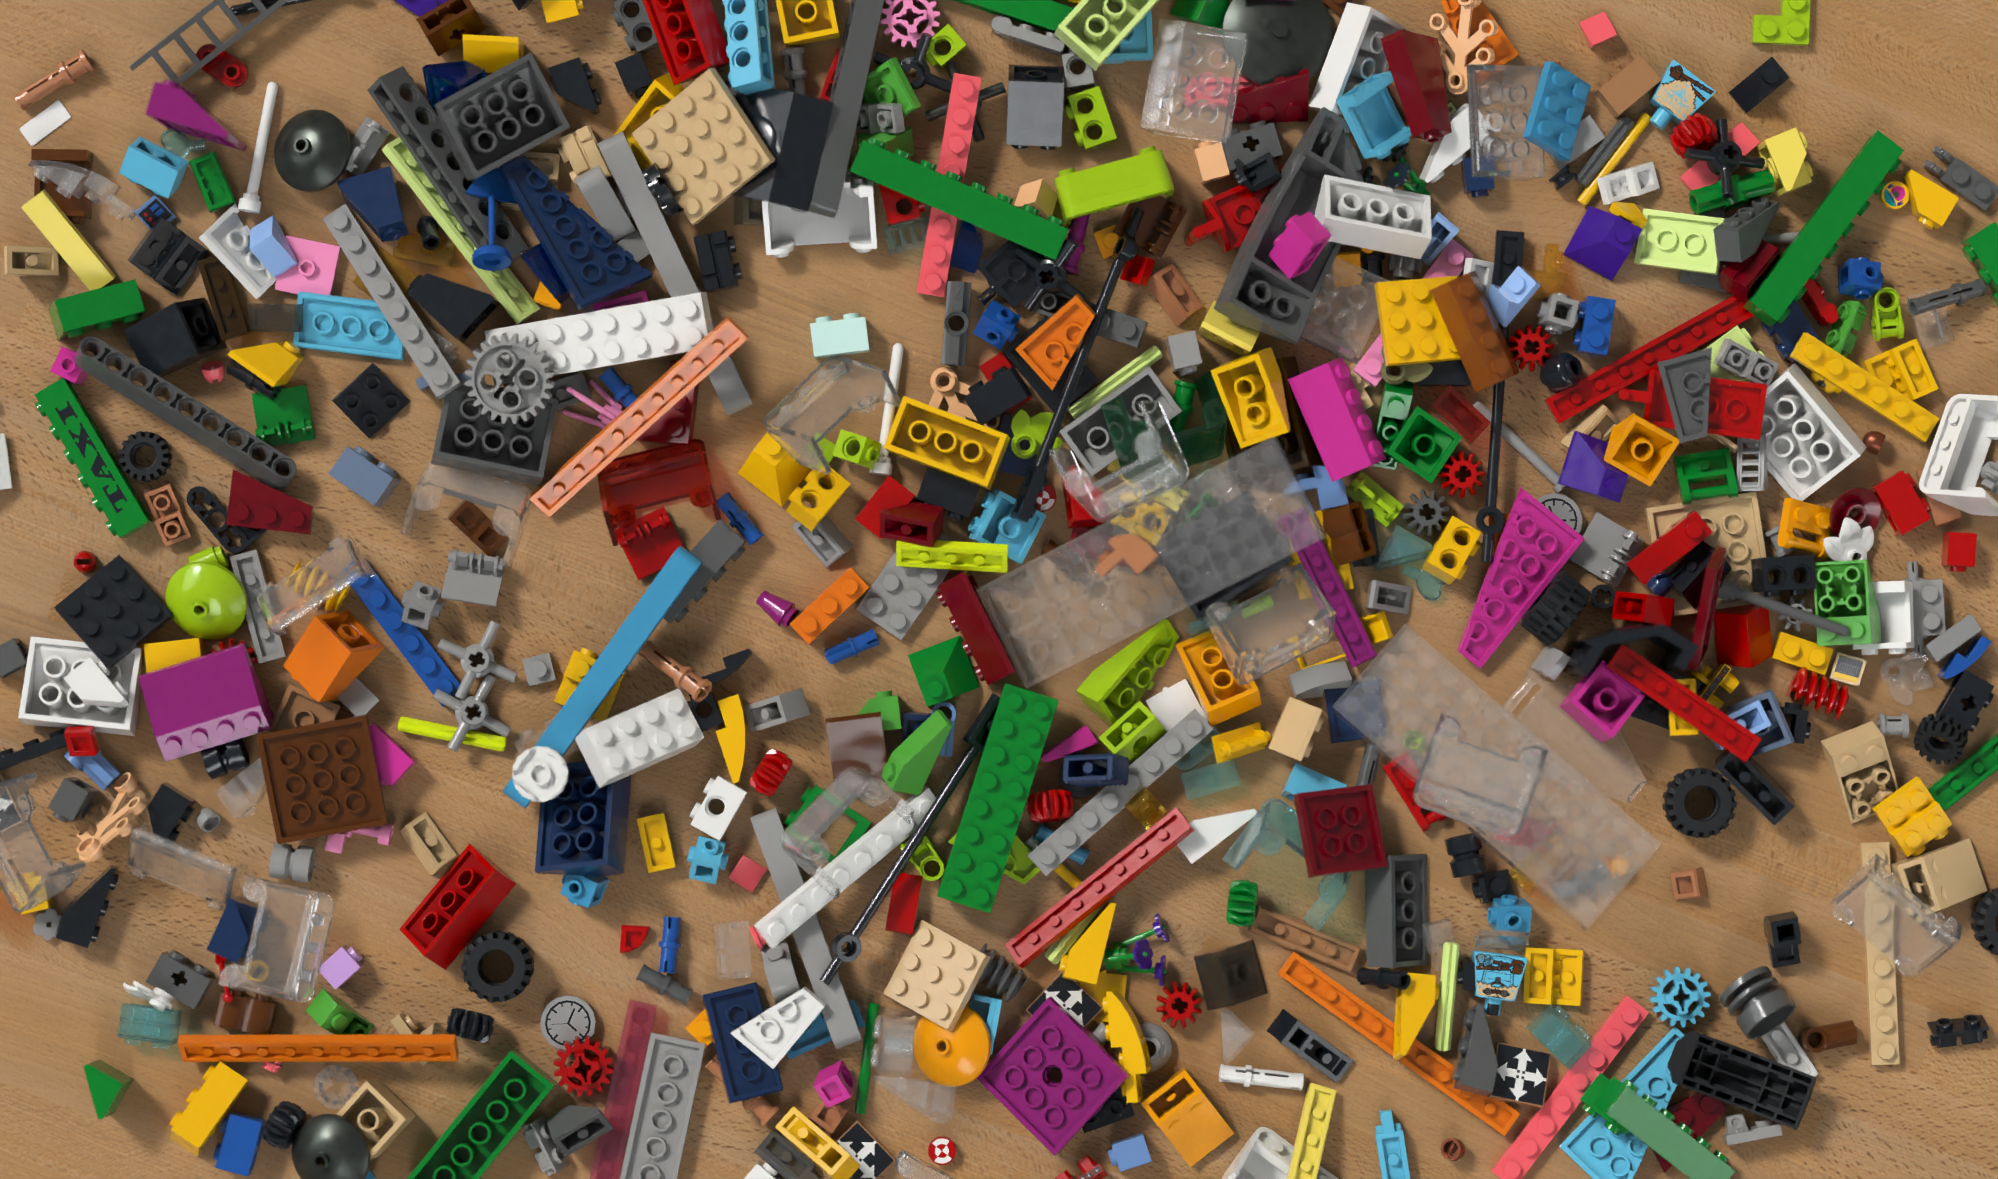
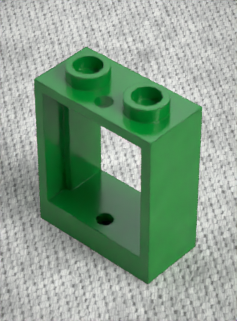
[784,785,872,862]

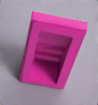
[1041,725,1099,762]

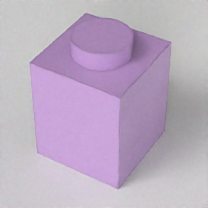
[317,945,364,990]

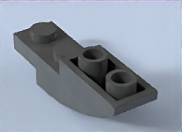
[1033,290,1148,349]

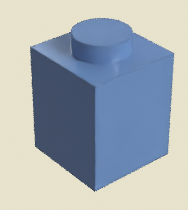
[1108,1132,1152,1172]

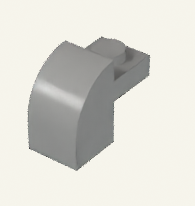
[761,941,802,1004]

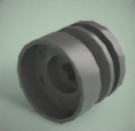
[1720,966,1796,1040]

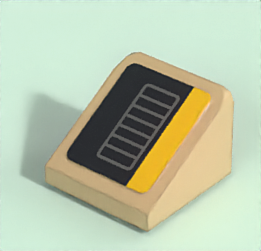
[1829,652,1867,687]

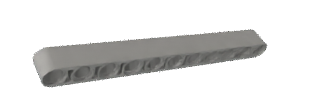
[598,131,753,416]

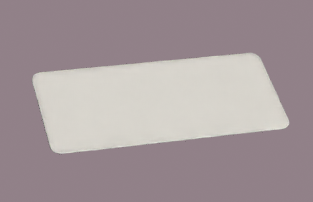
[20,100,71,146]

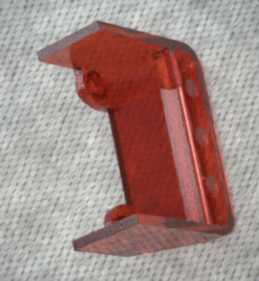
[597,439,722,546]

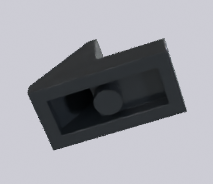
[1728,57,1790,114]

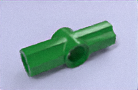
[1689,169,1775,215]

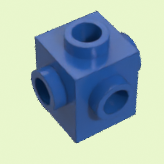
[1838,257,1884,300]
[973,300,1021,350]

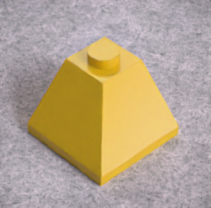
[228,340,305,387]
[738,428,816,507]

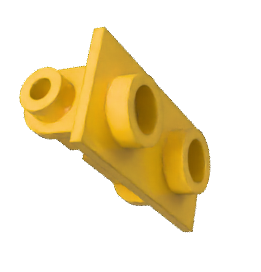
[1211,722,1271,764]

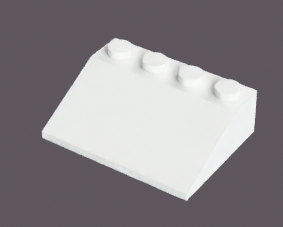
[1745,363,1867,501]
[18,637,142,736]

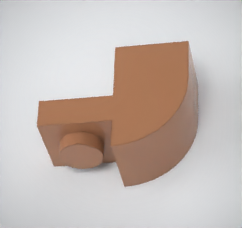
[1095,533,1161,577]

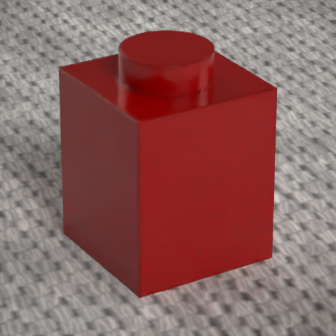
[1941,532,1977,572]

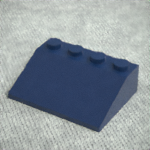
[535,761,631,876]

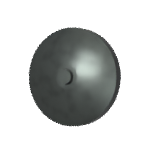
[1221,0,1333,86]

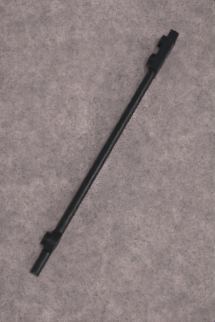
[1010,208,1145,522]
[1475,230,1524,563]
[819,693,1001,986]

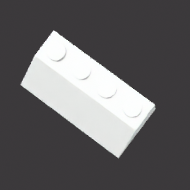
[1308,2,1404,121]
[1314,175,1432,259]

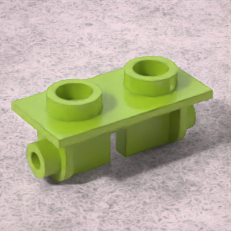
[1346,471,1403,527]

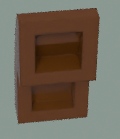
[447,497,509,556]

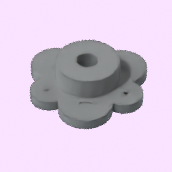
[33,908,61,940]

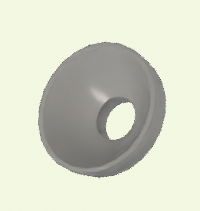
[1139,1022,1172,1073]

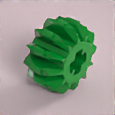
[1226,880,1258,927]

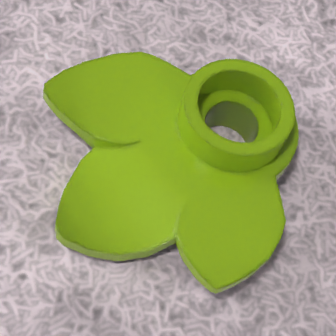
[1011,409,1063,459]

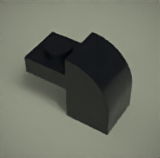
[1764,911,1802,968]

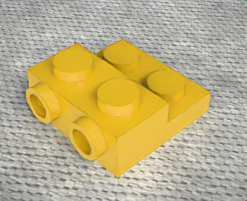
[554,647,627,721]
[1872,776,1952,857]

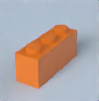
[790,567,870,645]

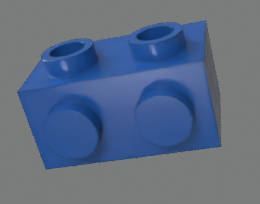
[1573,296,1616,357]
[213,1111,267,1176]

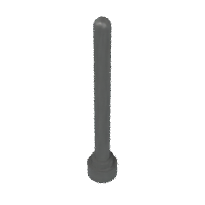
[1718,577,1850,636]

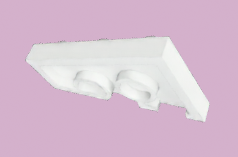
[199,204,277,299]
[731,986,827,1069]

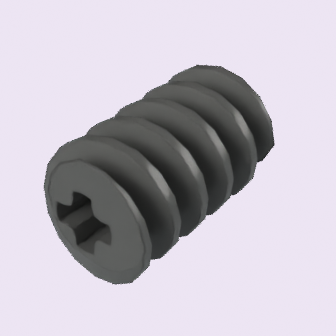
[979,943,1030,1002]

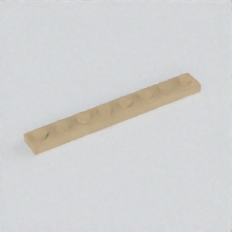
[1860,841,1900,1065]

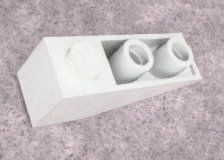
[1419,103,1491,183]

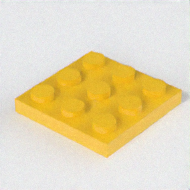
[1374,276,1461,366]

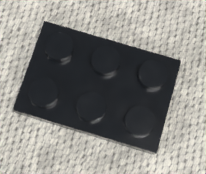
[1003,316,1099,413]

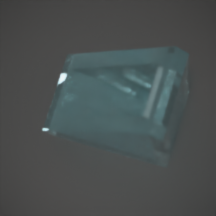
[1373,525,1433,571]

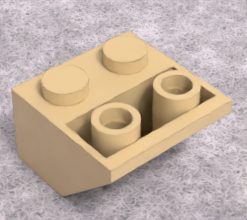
[1267,697,1325,761]

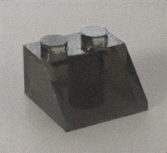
[1194,940,1268,1010]

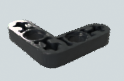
[186,486,269,554]

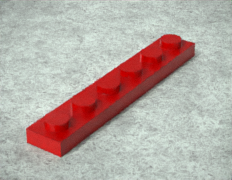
[1605,643,1762,762]

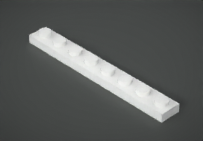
[754,786,936,949]

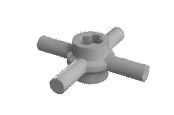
[437,620,518,700]
[432,674,511,752]

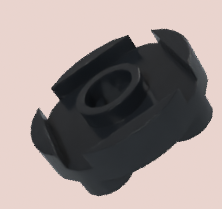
[642,163,684,218]

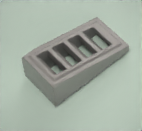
[1736,434,1768,491]

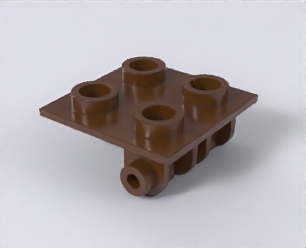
[1114,195,1187,259]

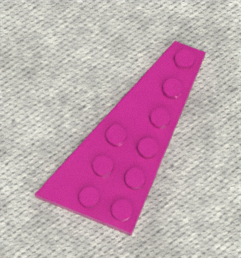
[1457,487,1585,669]

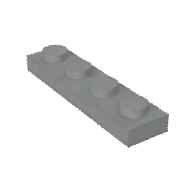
[230,549,287,664]

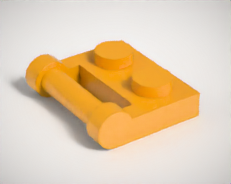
[1777,498,1831,559]

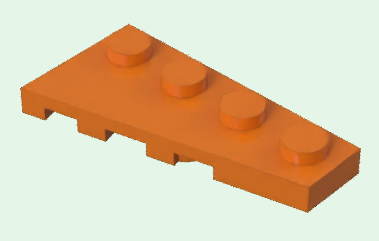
[1441,0,1519,87]

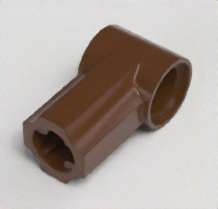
[1798,1020,1858,1053]

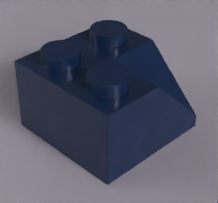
[206,896,270,963]

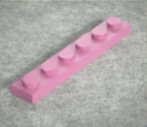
[1353,239,1474,387]

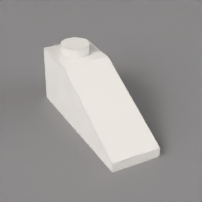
[1177,808,1258,864]

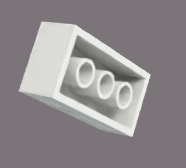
[575,689,704,788]

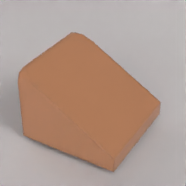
[1670,867,1707,900]

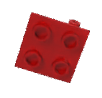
[614,506,684,580]

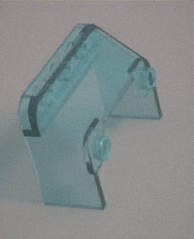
[1222,798,1351,932]

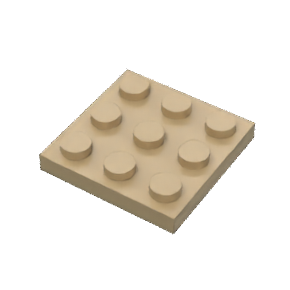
[883,919,990,1032]

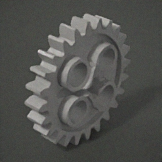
[464,333,556,424]

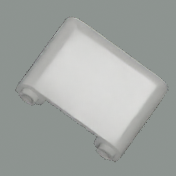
[762,168,877,258]

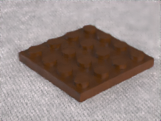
[256,714,389,844]

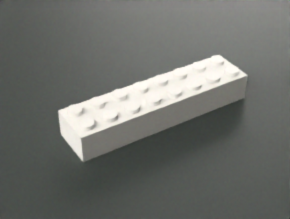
[484,292,713,386]

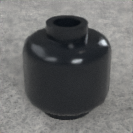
[1540,352,1583,392]

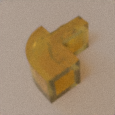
[1525,243,1568,300]

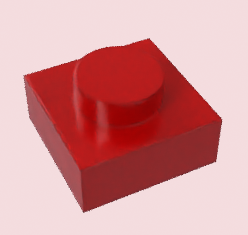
[1120,255,1155,287]
[64,726,100,756]

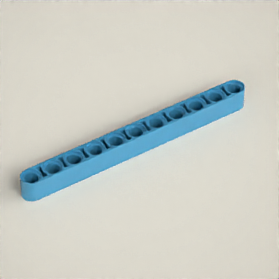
[502,545,703,809]

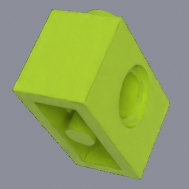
[1099,700,1167,766]

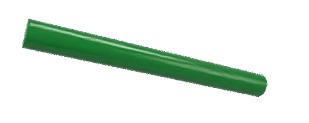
[855,1002,880,1114]

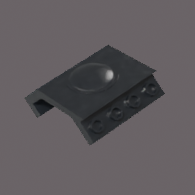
[726,81,834,213]
[1563,624,1699,677]

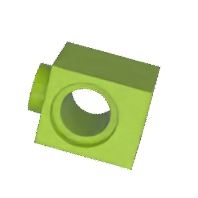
[925,24,967,70]
[832,429,882,470]

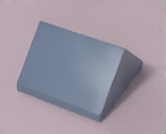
[1727,690,1795,757]

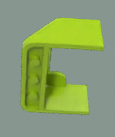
[1054,146,1174,226]

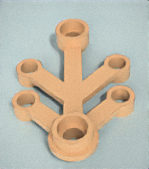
[1429,0,1498,94]
[929,367,1000,429]
[77,772,146,863]

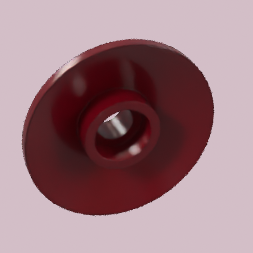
[1830,488,1881,537]

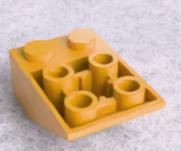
[1140,1067,1234,1167]

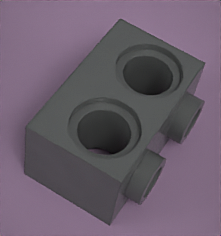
[611,0,659,55]
[48,777,99,823]

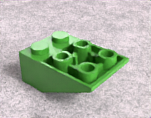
[1814,559,1881,646]

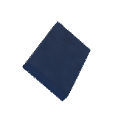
[702,982,784,1104]

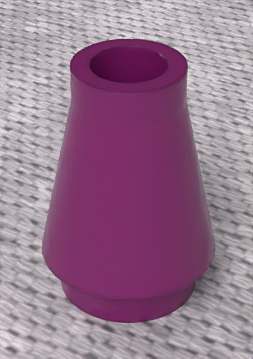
[756,590,799,628]

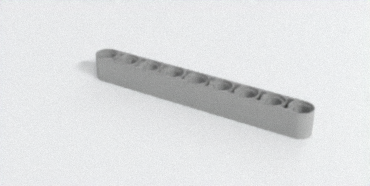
[750,807,863,1049]

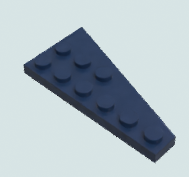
[498,156,653,310]

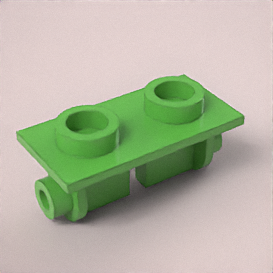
[1826,299,1868,358]

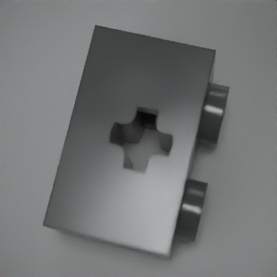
[1219,120,1283,173]
[146,950,215,1009]

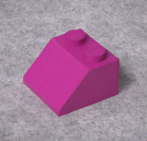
[1559,660,1645,743]

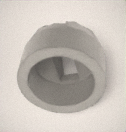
[196,808,221,832]

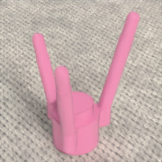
[562,379,623,429]

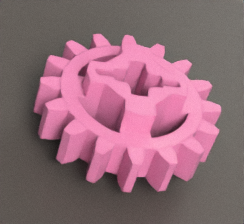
[880,0,940,49]

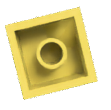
[1756,127,1813,197]

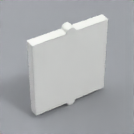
[1145,679,1208,735]

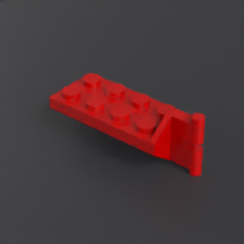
[1184,165,1284,253]
[1618,370,1768,440]

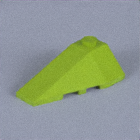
[1076,619,1179,727]

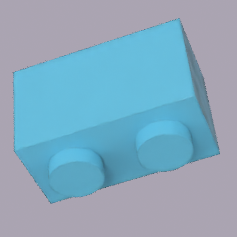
[119,136,189,198]

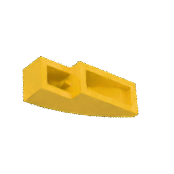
[716,694,747,784]

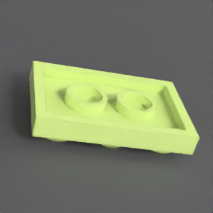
[1634,208,1725,275]

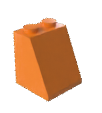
[283,610,385,702]

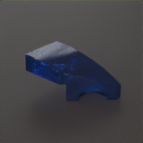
[950,220,984,274]

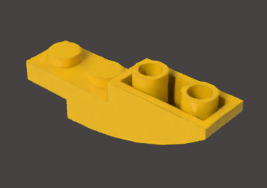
[1103,990,1152,1103]

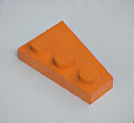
[1015,293,1096,390]

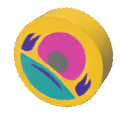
[1880,181,1909,210]

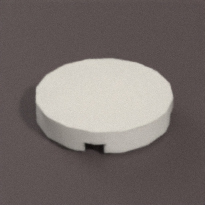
[512,746,569,802]

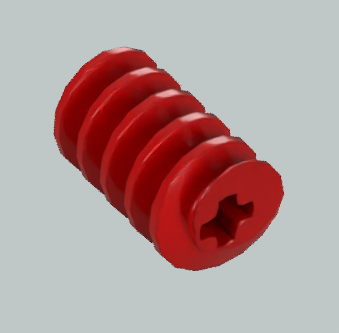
[1786,667,1849,720]

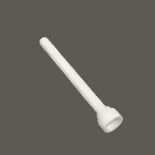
[238,82,278,214]
[869,343,904,476]

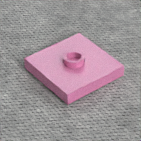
[275,235,341,295]

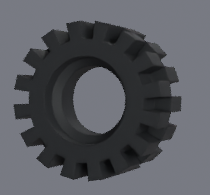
[119,431,172,482]
[1913,713,1968,765]

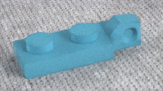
[1375,1109,1410,1179]

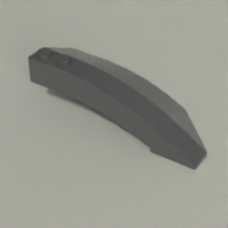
[1214,107,1364,344]

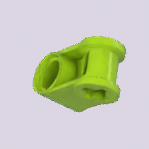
[1870,287,1904,342]
[899,835,945,881]

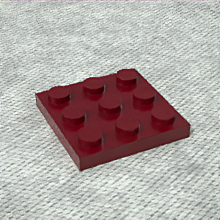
[1293,784,1387,878]

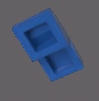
[1937,636,1992,679]

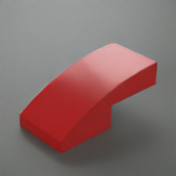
[885,873,923,935]

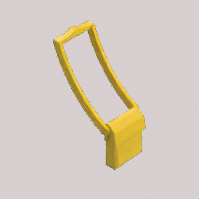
[1291,611,1393,670]

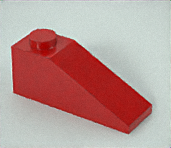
[1626,510,1713,585]

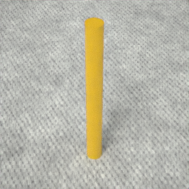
[1577,112,1651,207]

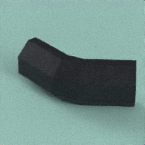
[1668,1030,1817,1130]

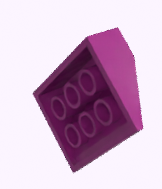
[145,79,247,151]
[138,643,274,762]

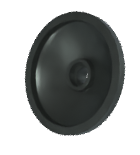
[274,109,351,192]
[292,1114,370,1179]

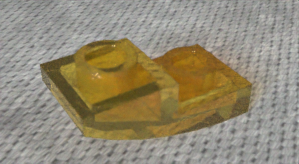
[1125,787,1169,830]

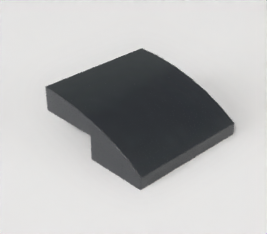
[128,216,209,295]

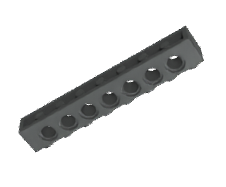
[367,66,529,272]

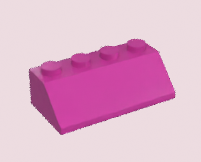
[1288,357,1386,482]

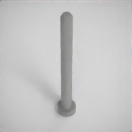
[1472,401,1565,494]

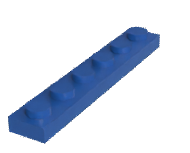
[342,558,461,707]

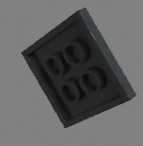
[54,555,174,670]

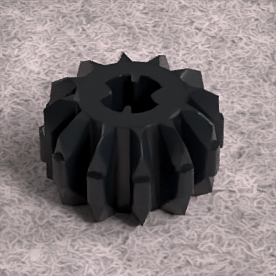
[446,1007,494,1043]
[262,1101,307,1150]

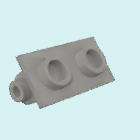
[346,117,390,176]
[523,1115,569,1176]

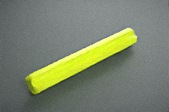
[398,716,507,752]

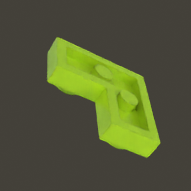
[1752,0,1810,46]

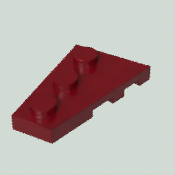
[636,360,699,446]
[226,470,314,535]

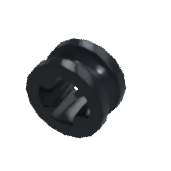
[1549,165,1576,191]
[1589,584,1615,609]

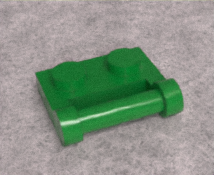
[1673,448,1738,505]

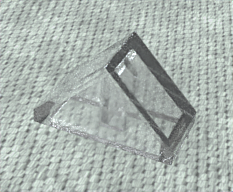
[1220,1006,1256,1064]

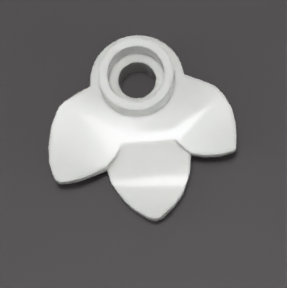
[1823,517,1874,561]
[123,981,174,1012]

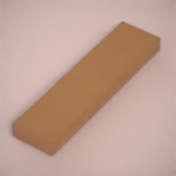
[1248,905,1362,973]

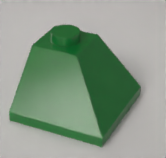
[908,636,979,707]

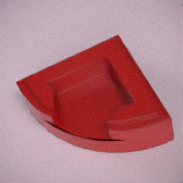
[620,925,650,953]

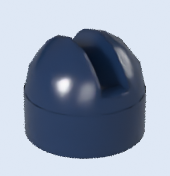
[1647,573,1672,597]

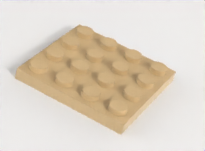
[632,68,775,225]
[1645,492,1773,616]

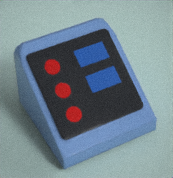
[135,195,176,229]

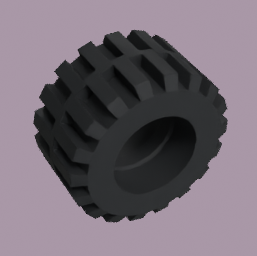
[1521,571,1591,646]
[1662,768,1737,838]
[1971,888,1998,955]
[461,931,534,1002]

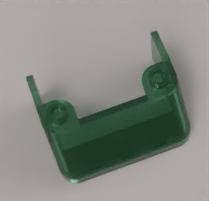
[1101,371,1228,482]

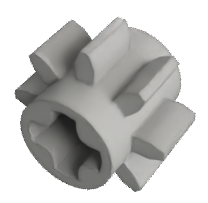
[1980,459,1998,495]
[1776,597,1812,631]

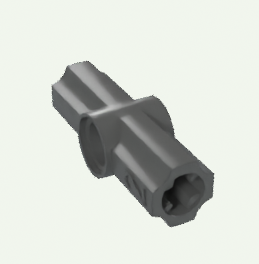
[941,281,972,367]

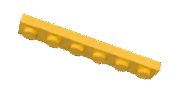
[1789,333,1939,442]

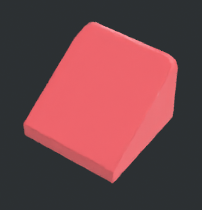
[1579,12,1617,48]
[728,854,767,892]

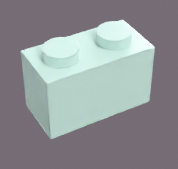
[810,313,870,359]

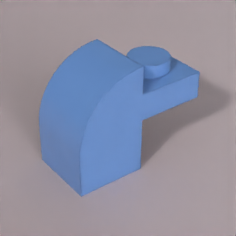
[1286,466,1348,511]

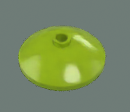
[165,561,248,640]

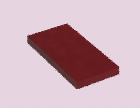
[1687,546,1727,670]

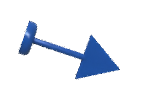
[465,167,517,271]

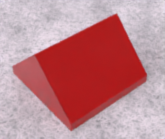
[1713,604,1773,668]

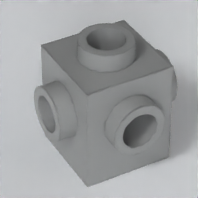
[1536,293,1579,335]
[401,580,444,630]

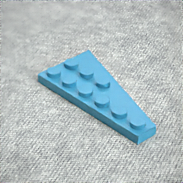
[1559,1026,1685,1179]

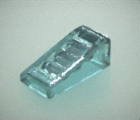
[883,217,929,256]

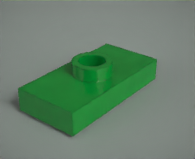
[189,151,237,213]

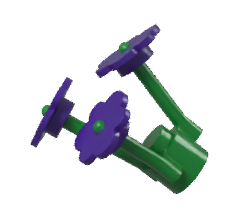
[1103,913,1170,986]

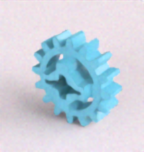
[1649,966,1711,1027]

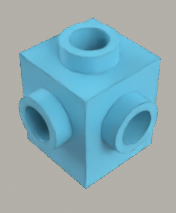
[687,836,729,884]

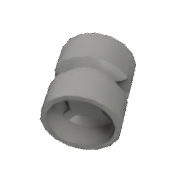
[269,842,315,883]

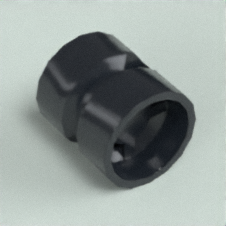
[201,738,250,780]
[1444,832,1488,878]

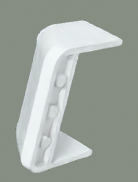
[1919,394,1998,517]
[1222,1127,1338,1179]

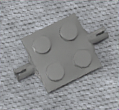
[1902,561,1946,656]

